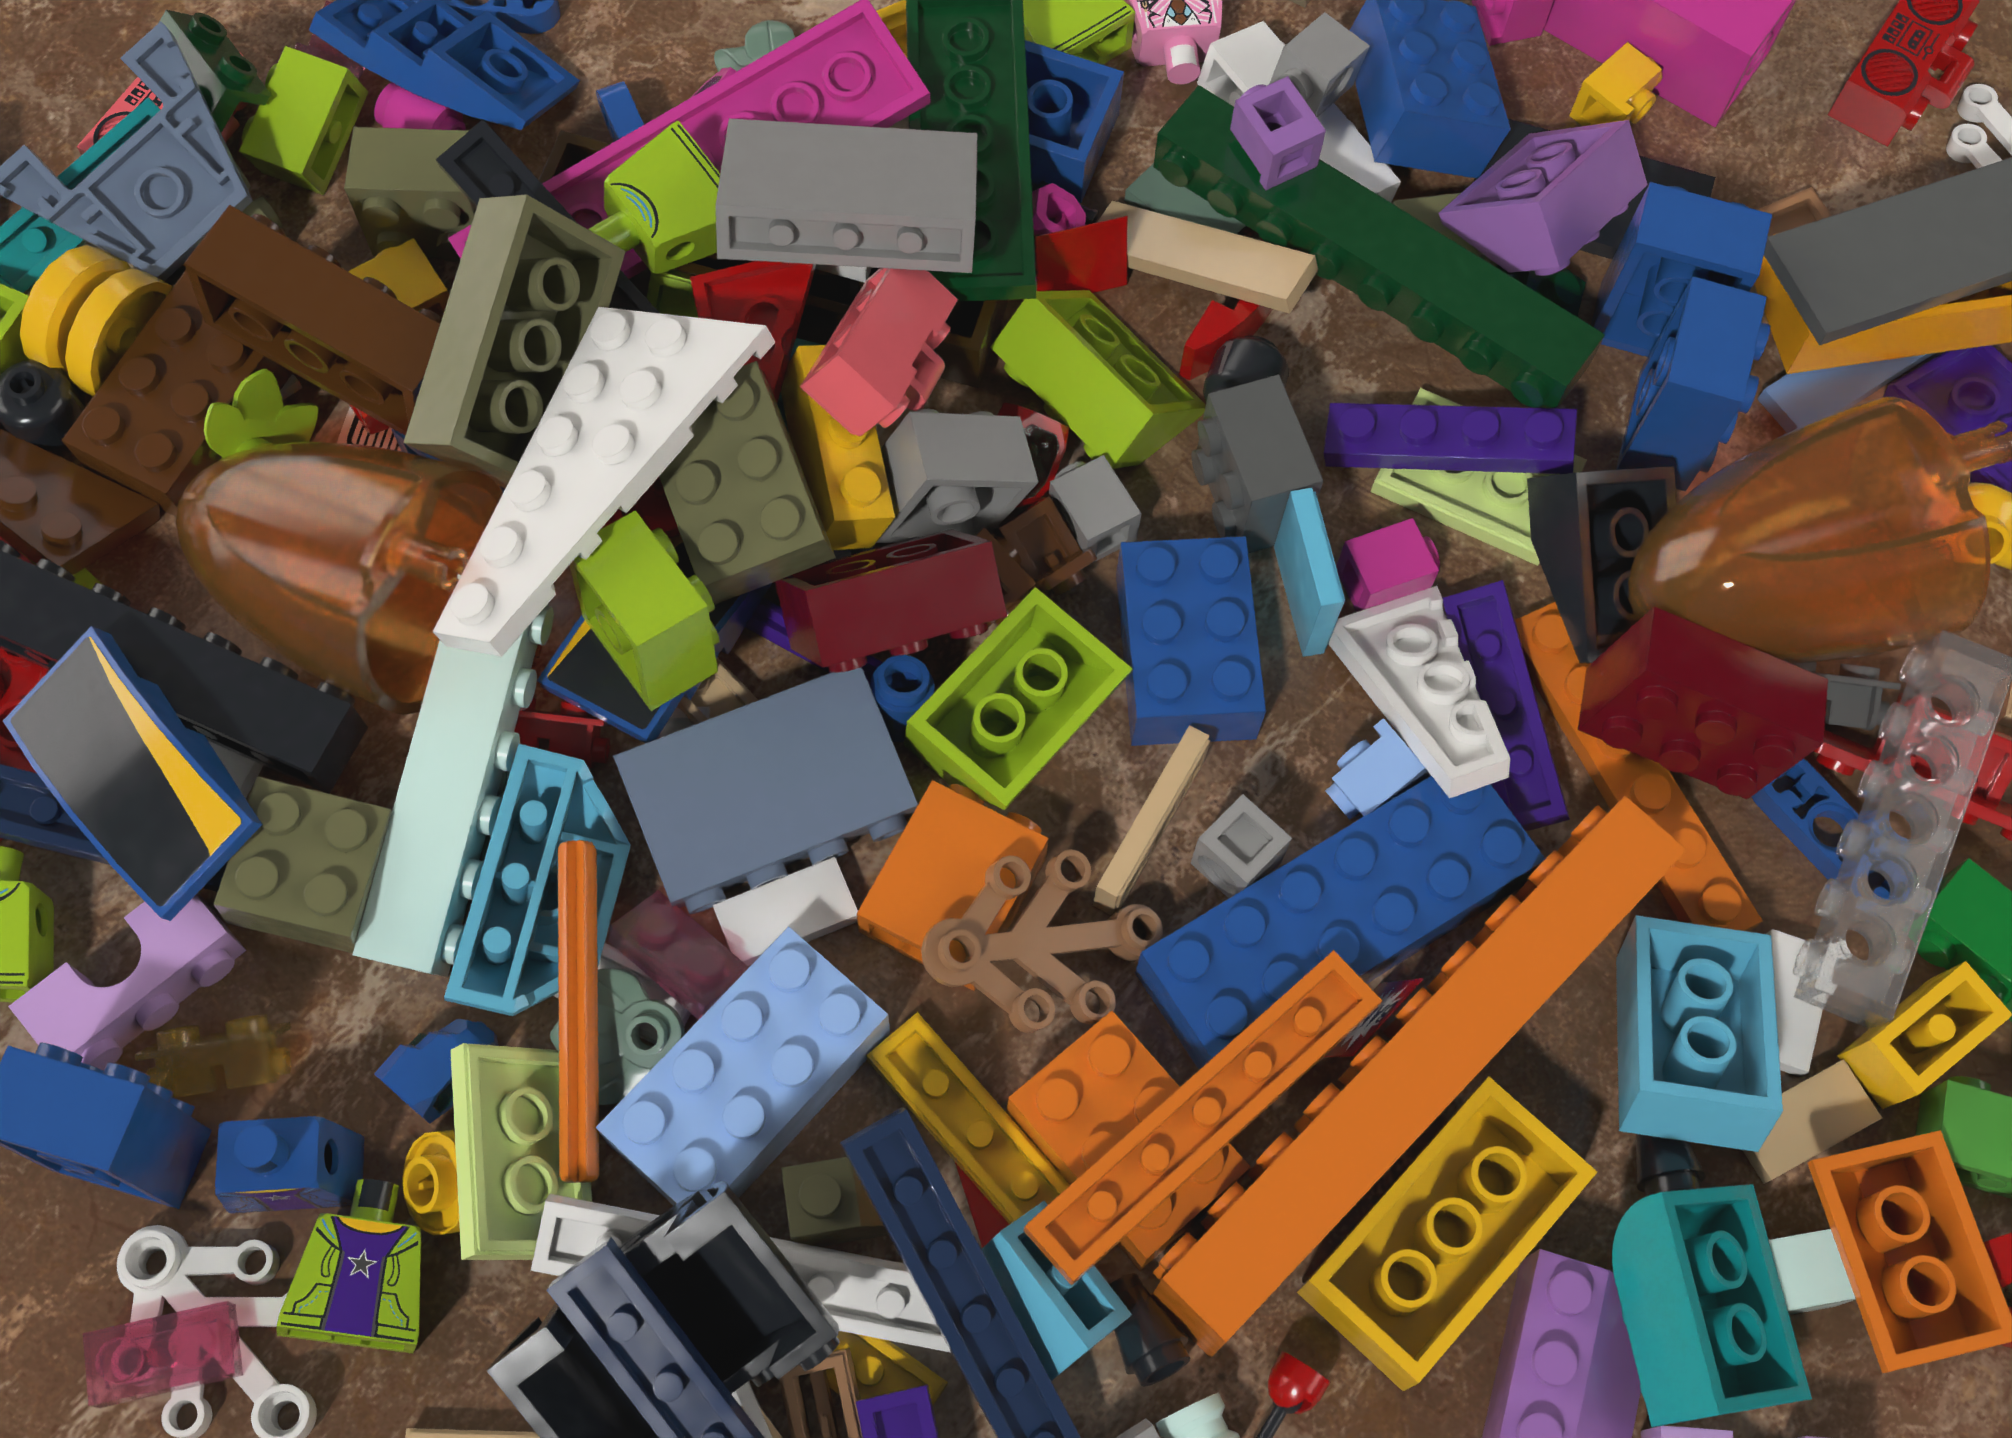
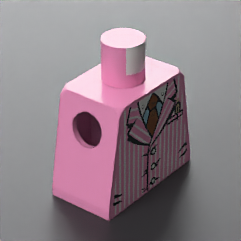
[1124,0,1222,84]

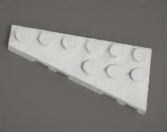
[433,307,775,657]

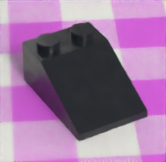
[1527,466,1684,663]

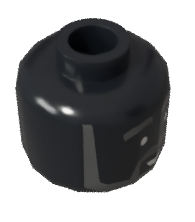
[1203,335,1289,403]
[0,360,86,450]

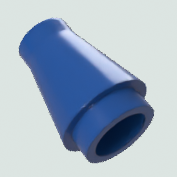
[870,655,935,742]

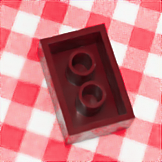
[775,529,1007,673]
[1578,606,1828,799]

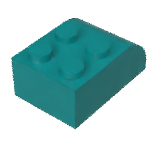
[1612,1184,1812,1427]

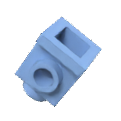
[1325,718,1430,820]

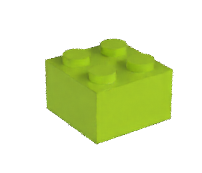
[570,510,720,711]

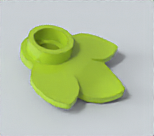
[204,369,319,490]

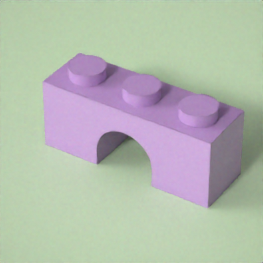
[8,893,246,1071]

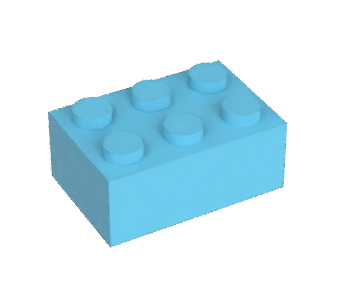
[1616,915,1783,1152]

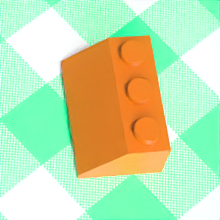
[1807,1130,2012,1374]

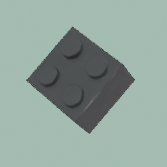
[1191,374,1323,554]

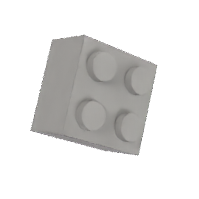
[876,409,1039,543]

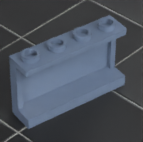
[613,667,918,915]

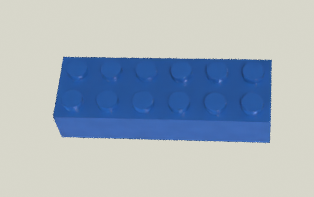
[1135,776,1546,1070]

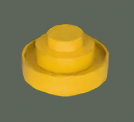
[402,1130,460,1235]

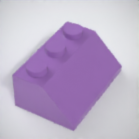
[1439,120,1648,276]
[1482,1249,1641,1438]

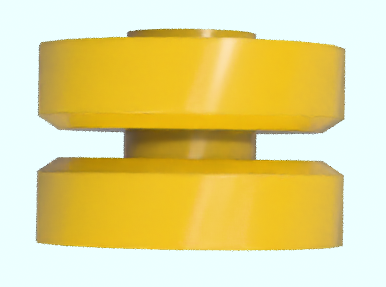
[20,245,173,396]

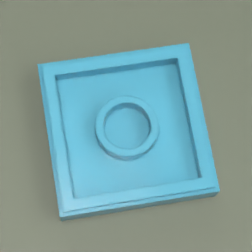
[1274,488,1345,657]

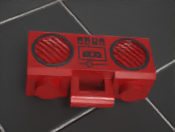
[1828,0,1980,147]

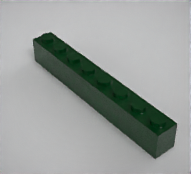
[1153,85,1605,408]

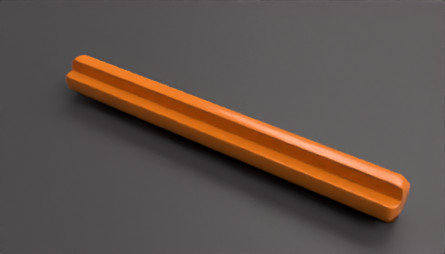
[558,840,599,1183]

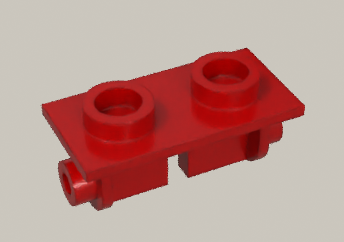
[514,698,612,769]

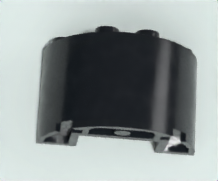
[487,1181,840,1438]

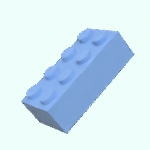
[596,926,890,1206]

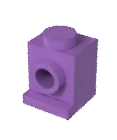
[1230,76,1326,191]

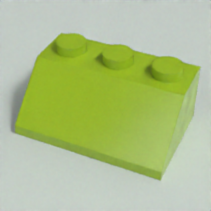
[990,290,1206,469]
[904,587,1133,810]

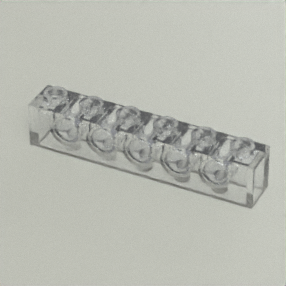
[1793,630,2012,1029]

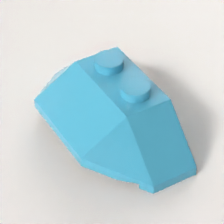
[444,744,631,1016]

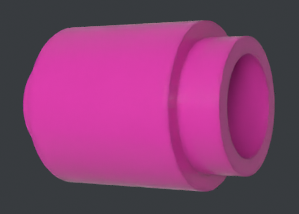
[374,82,466,130]

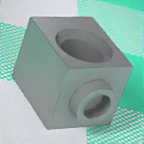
[1269,12,1370,117]
[1049,455,1141,566]
[1191,794,1292,898]

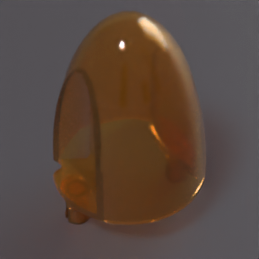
[1628,397,2012,664]
[175,442,542,715]

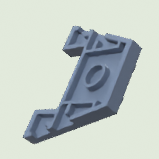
[0,22,253,282]

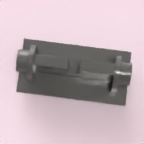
[1777,656,1901,731]

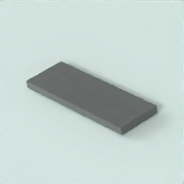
[1764,157,2012,345]

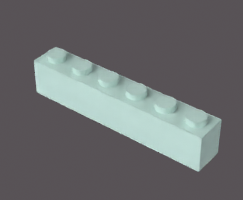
[352,568,554,977]

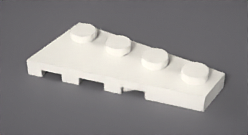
[1328,586,1510,799]

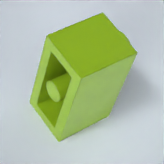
[239,46,369,195]

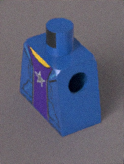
[215,1116,364,1214]

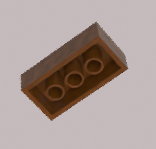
[184,205,442,435]
[61,270,296,525]

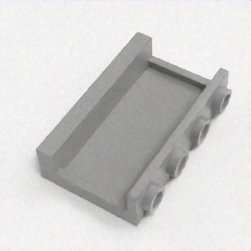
[716,118,977,273]

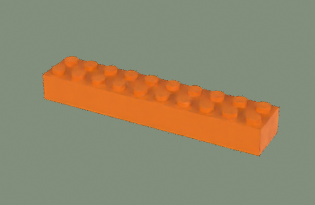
[1152,796,1687,1358]

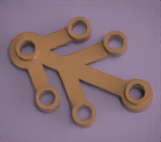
[921,849,1163,1033]

